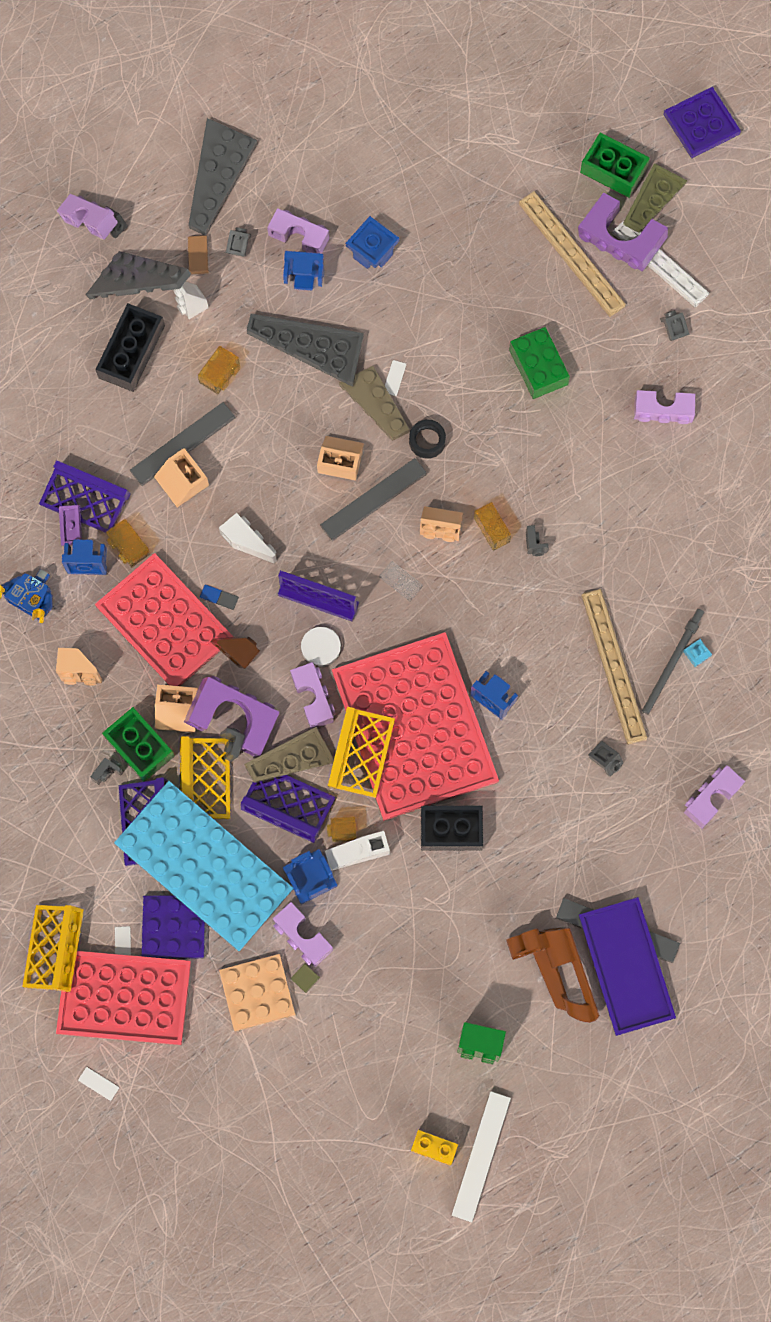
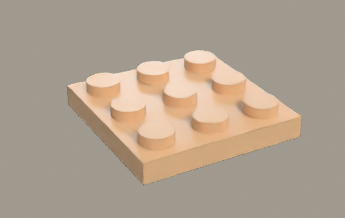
[219,954,295,1032]

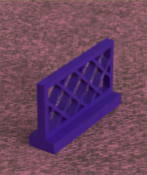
[39,460,131,535]
[278,570,359,622]
[241,775,335,843]
[118,777,168,866]

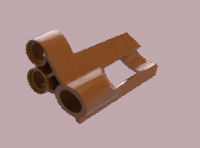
[506,927,600,1023]

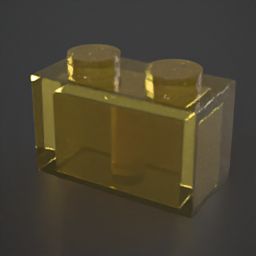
[197,346,240,394]
[474,502,511,551]
[106,519,150,568]

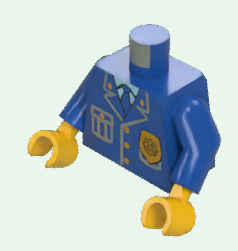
[0,569,53,623]

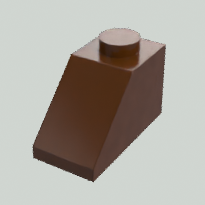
[210,636,260,669]

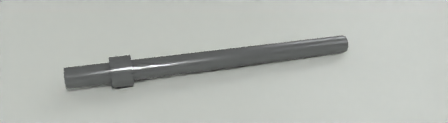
[642,609,704,715]

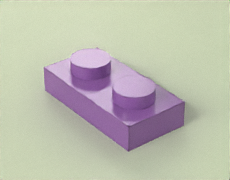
[59,505,82,546]

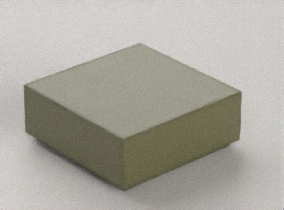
[290,964,320,993]

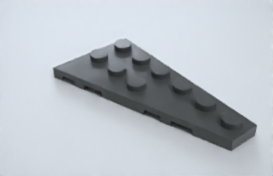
[188,118,257,236]
[85,251,191,299]
[247,314,364,387]

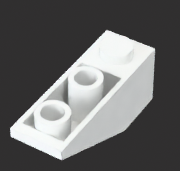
[173,282,208,319]
[219,513,277,563]
[325,831,390,871]

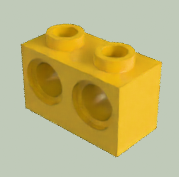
[411,1130,458,1166]

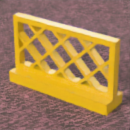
[328,707,395,798]
[180,736,230,819]
[22,905,84,992]

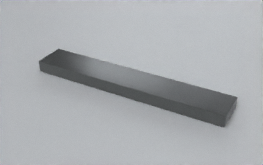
[130,402,235,486]
[320,458,427,541]
[556,898,680,963]

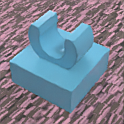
[683,639,712,667]

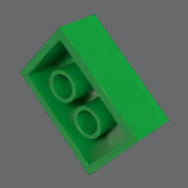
[580,132,650,198]
[509,327,570,399]
[102,707,175,782]
[457,1022,506,1065]

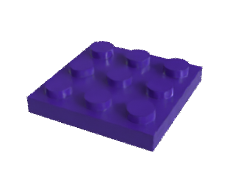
[663,87,741,159]
[141,896,205,959]

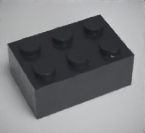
[421,806,483,851]

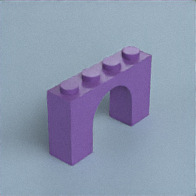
[578,193,668,272]
[184,676,279,757]

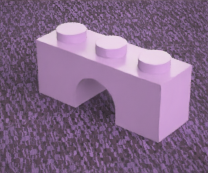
[57,194,118,240]
[267,208,329,254]
[634,390,695,424]
[290,662,336,729]
[684,765,745,829]
[273,902,333,967]

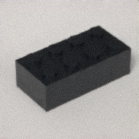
[95,303,165,392]

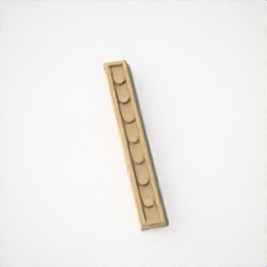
[519,191,626,317]
[581,589,647,745]

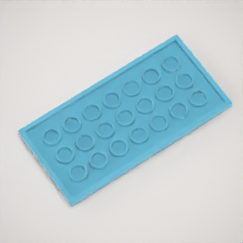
[114,781,293,951]

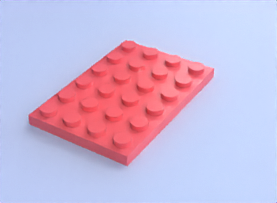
[95,553,233,686]
[56,951,191,1046]

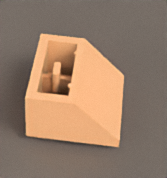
[317,436,364,480]
[154,448,209,507]
[420,506,463,542]
[56,648,102,686]
[155,684,198,733]

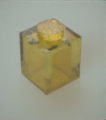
[327,817,357,842]

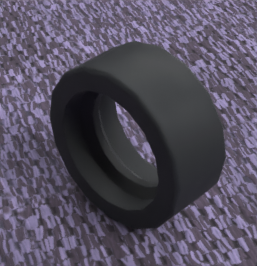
[409,419,446,459]

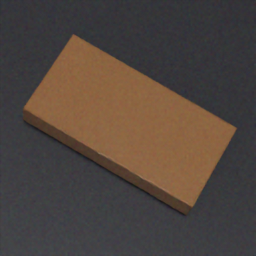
[188,236,209,274]

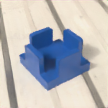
[345,216,399,269]
[283,251,325,291]
[62,539,107,575]
[470,671,518,720]
[283,849,338,905]

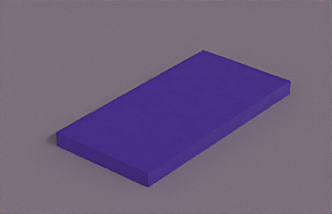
[579,897,676,1036]

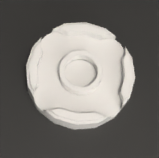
[301,627,341,667]

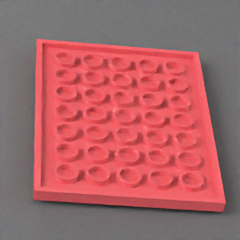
[332,632,499,821]

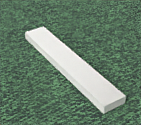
[612,221,709,308]
[451,1092,511,1222]

